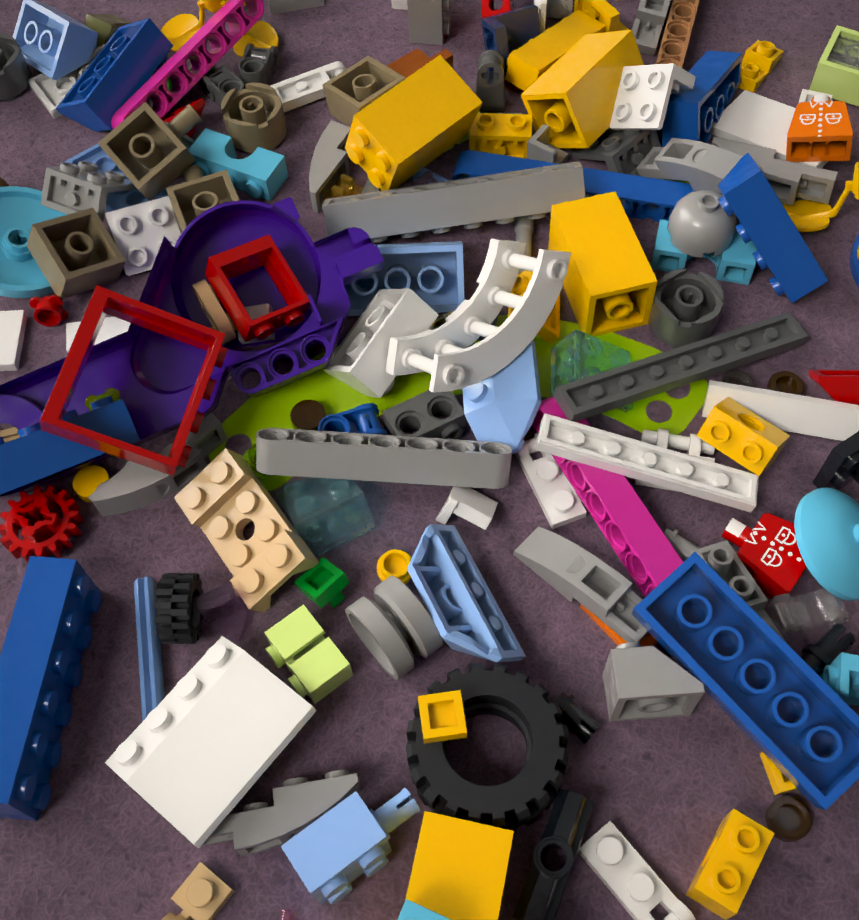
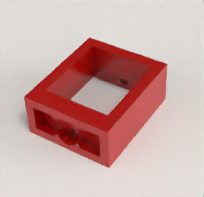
[205,234,310,342]

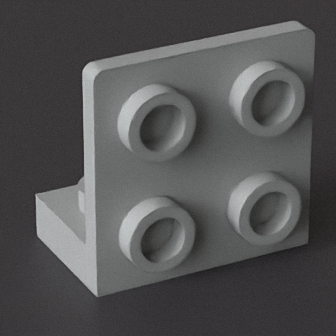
[40,161,134,223]

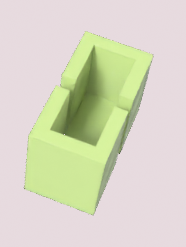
[264,604,353,704]

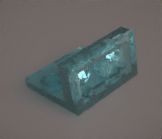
[551,329,633,412]
[276,477,376,557]

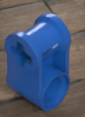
[318,403,388,435]

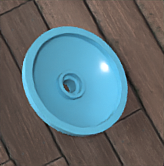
[794,488,859,601]

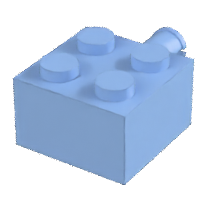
[281,788,421,905]

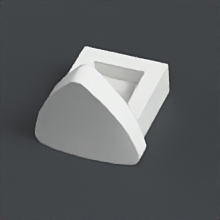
[435,486,498,530]

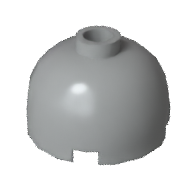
[667,190,737,258]

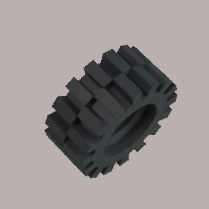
[155,573,204,644]

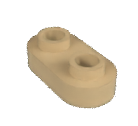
[192,279,238,344]

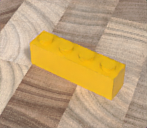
[505,10,606,91]

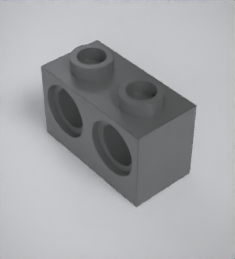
[382,390,466,439]

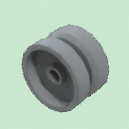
[345,575,443,680]

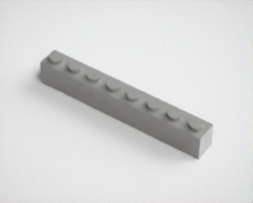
[322,161,585,243]

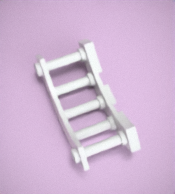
[386,239,571,393]

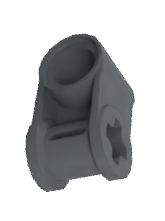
[238,43,279,89]
[475,49,505,112]
[199,64,245,108]

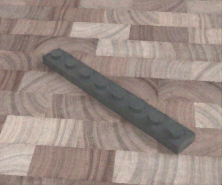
[553,312,808,422]

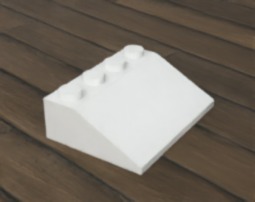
[105,636,317,849]

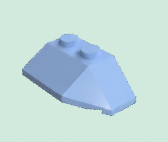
[463,340,541,454]
[407,524,526,663]

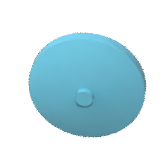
[0,186,67,298]

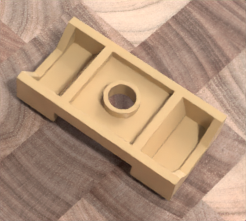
[174,448,319,613]

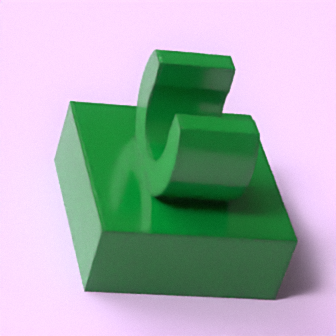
[294,557,350,609]

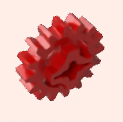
[0,485,83,563]

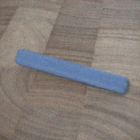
[134,576,165,722]

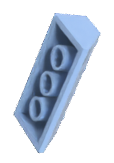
[344,241,465,316]

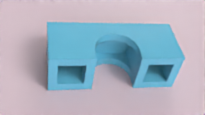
[189,128,289,201]
[651,219,757,285]

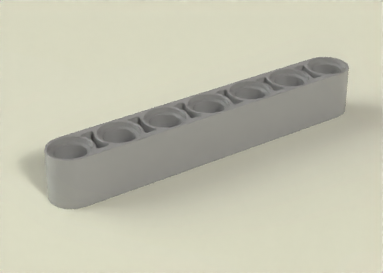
[256,428,512,489]

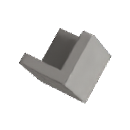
[526,124,569,164]

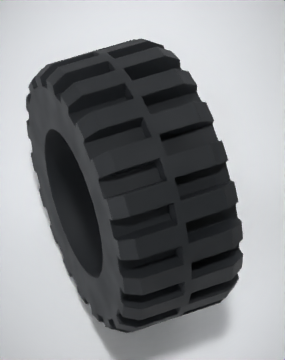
[406,663,569,833]

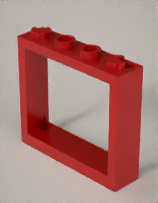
[40,285,228,476]

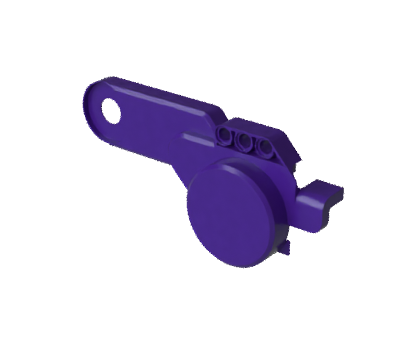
[0,197,384,497]

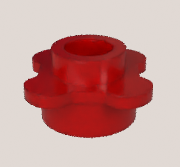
[29,295,69,327]

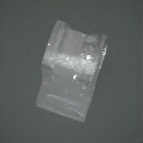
[765,588,851,640]

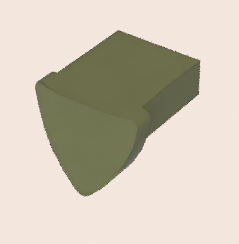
[86,14,131,48]

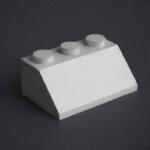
[323,288,439,398]

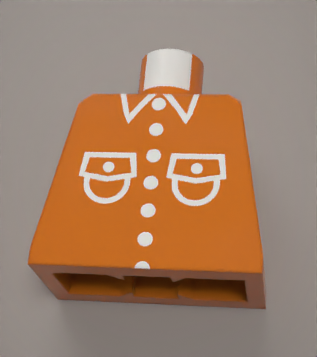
[786,94,853,162]

